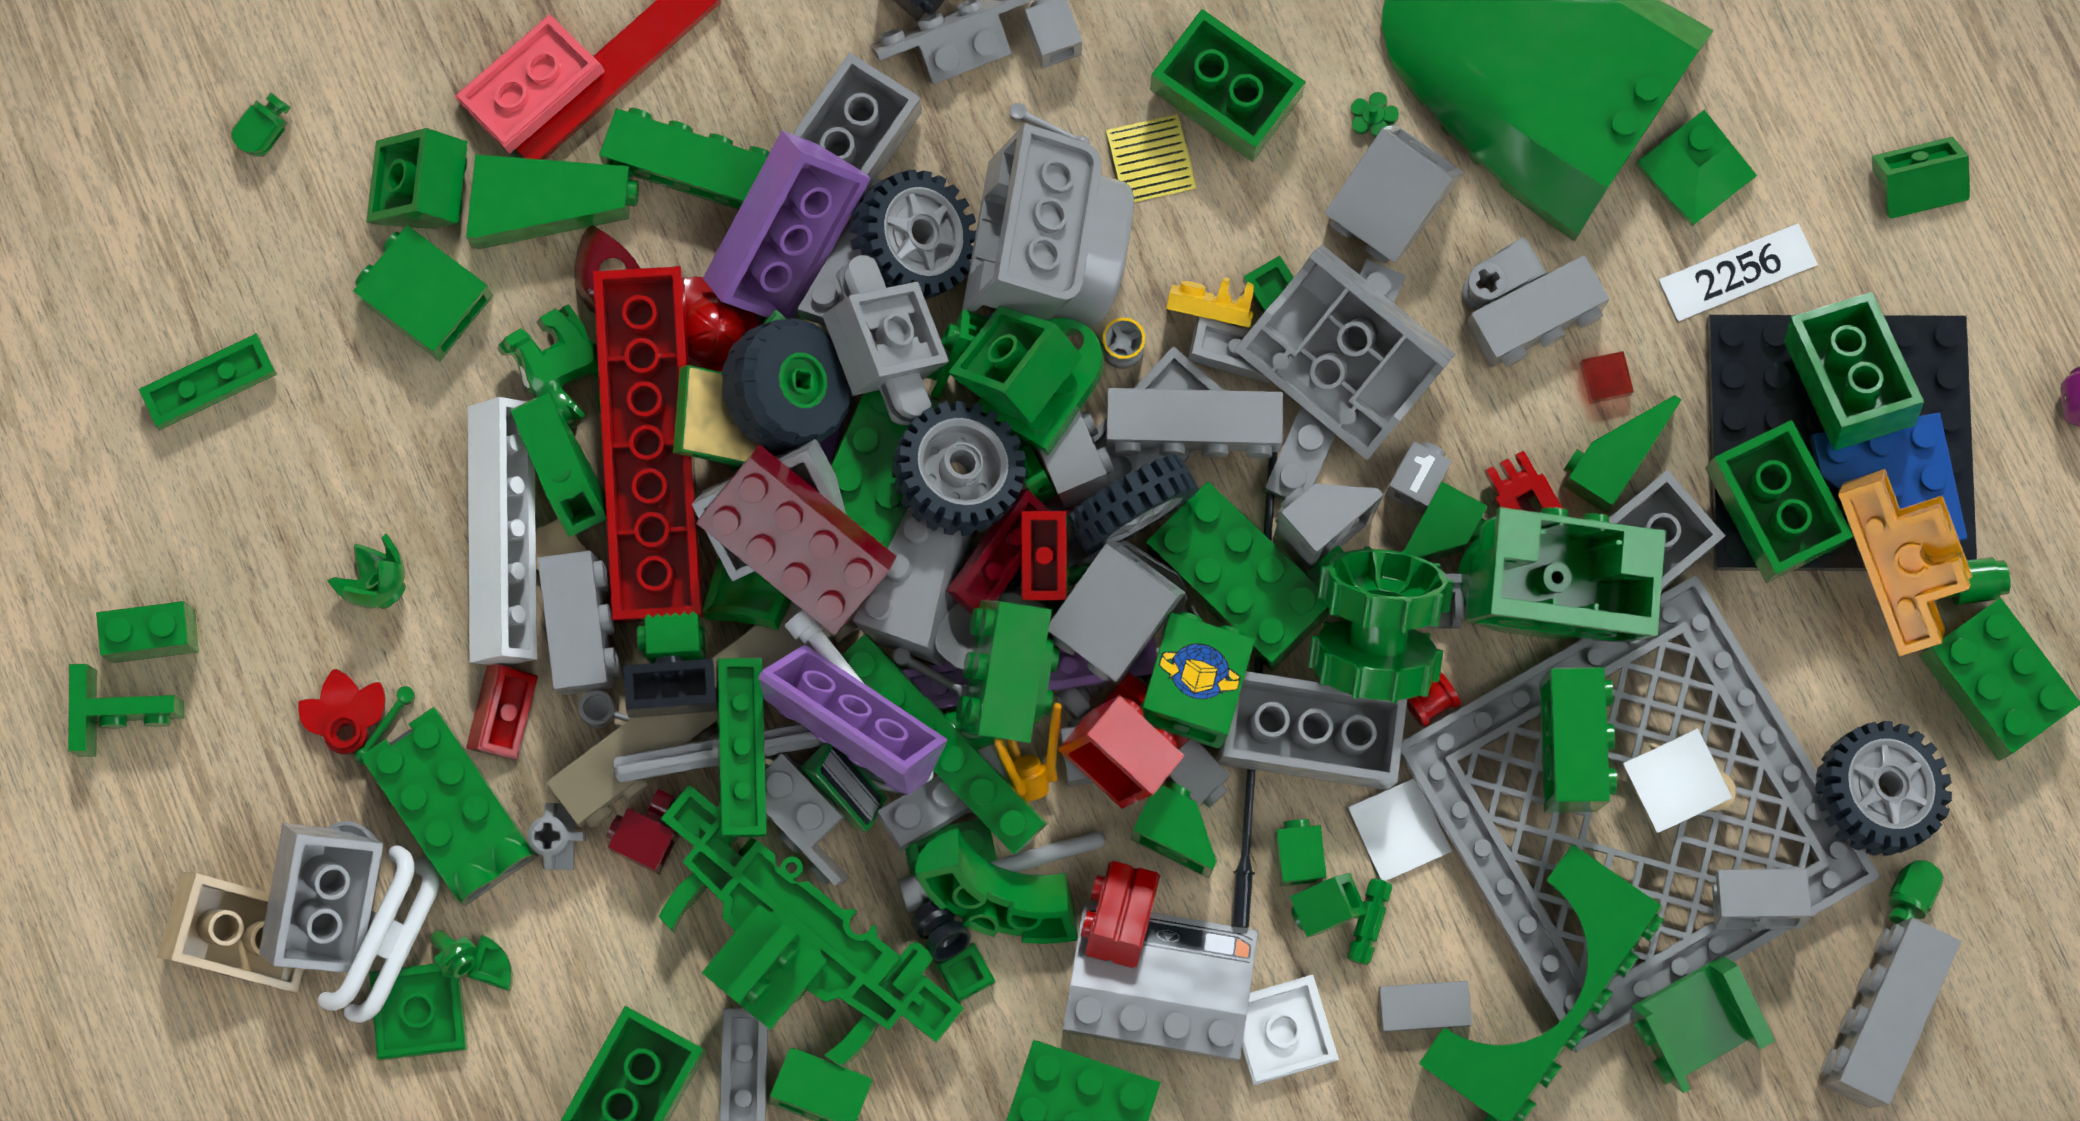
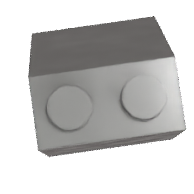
[1324,124,1464,263]

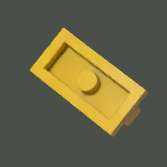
[1166,277,1254,328]

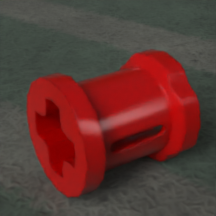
[1406,672,1461,728]

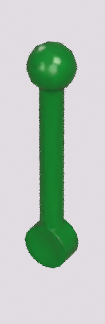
[353,686,415,764]

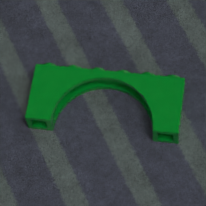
[1419,844,1665,1121]

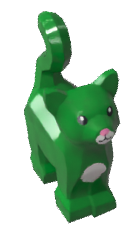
[497,304,601,430]

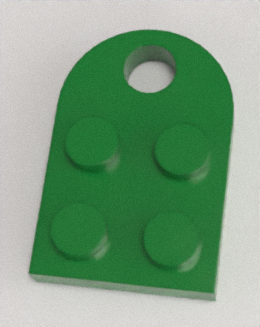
[977,318,1104,455]

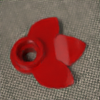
[298,669,386,755]

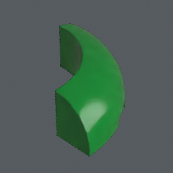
[915,828,1078,944]

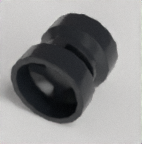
[911,901,971,961]

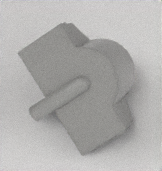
[528,803,586,870]

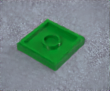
[369,963,468,1061]

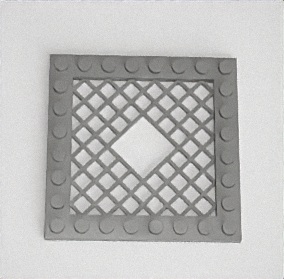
[1401,575,1880,1053]

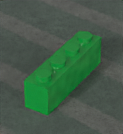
[599,107,770,210]

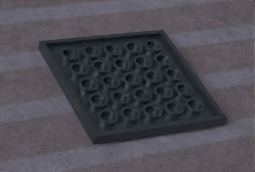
[1707,315,1977,571]

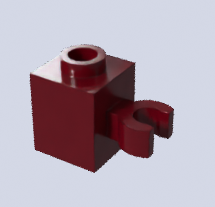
[606,789,679,875]

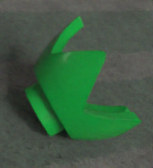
[327,533,406,609]

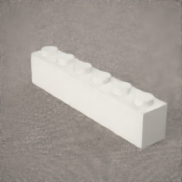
[468,397,537,666]

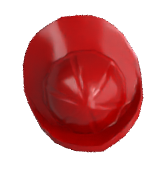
[684,276,760,372]

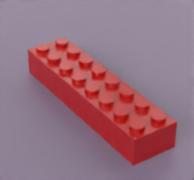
[593,266,704,623]

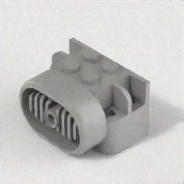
[963,123,1134,327]

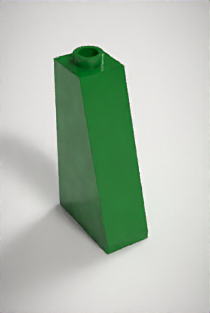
[466,154,639,249]

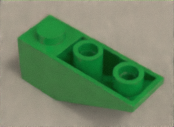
[510,391,607,537]

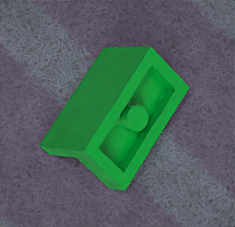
[1872,136,1970,219]
[770,1048,872,1121]

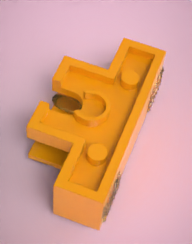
[1838,469,1972,656]

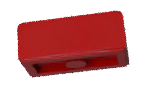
[466,664,538,760]

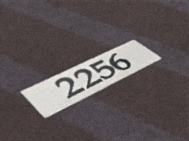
[1659,223,1818,322]

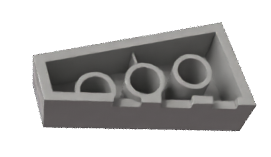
[853,507,974,667]

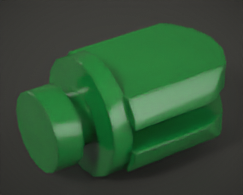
[231,92,291,157]
[1888,860,1943,924]

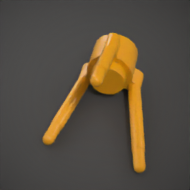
[994,703,1062,801]

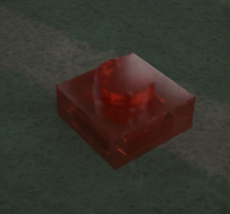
[1580,351,1634,404]

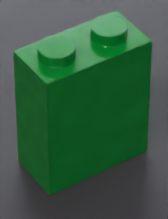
[353,225,493,362]

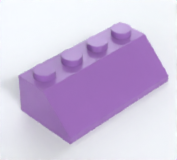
[703,131,871,319]
[758,644,948,796]

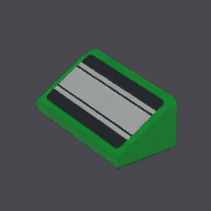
[801,743,887,833]

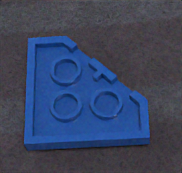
[1809,413,1968,542]

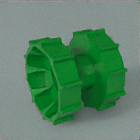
[1308,546,1454,703]

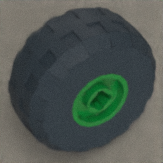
[722,318,852,452]

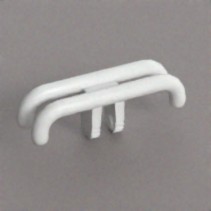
[318,846,440,1023]

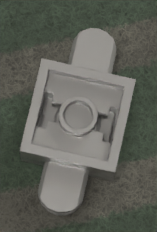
[822,255,949,425]

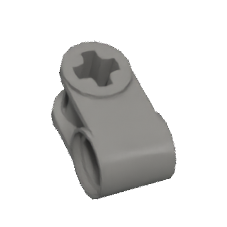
[1462,238,1548,310]

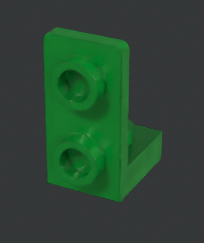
[926,309,989,398]

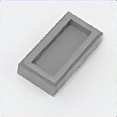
[1379,981,1472,1032]

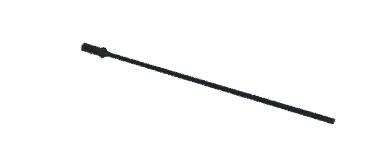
[1232,452,1278,928]

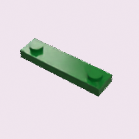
[716,658,767,837]

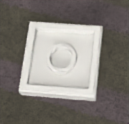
[1242,975,1339,1086]

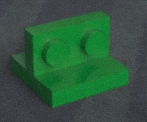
[701,904,829,1031]

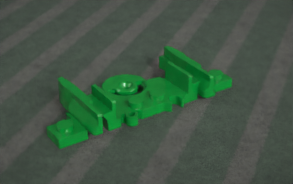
[658,785,965,1067]

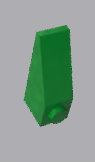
[1563,395,1682,514]

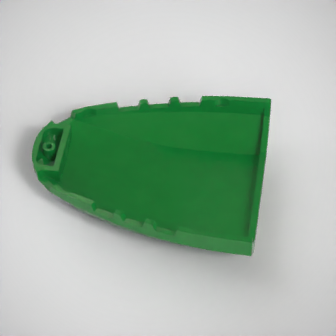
[1380,0,1714,241]

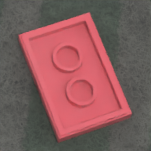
[454,14,605,154]

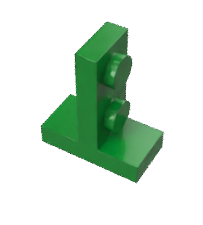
[68,663,184,757]

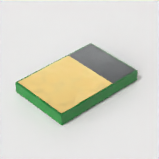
[673,365,786,467]

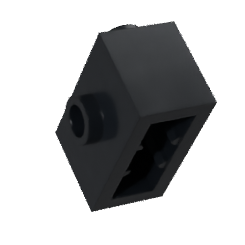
[623,656,717,718]

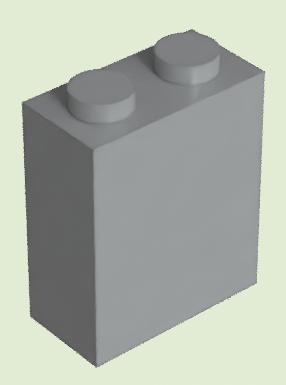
[1048,540,1186,682]

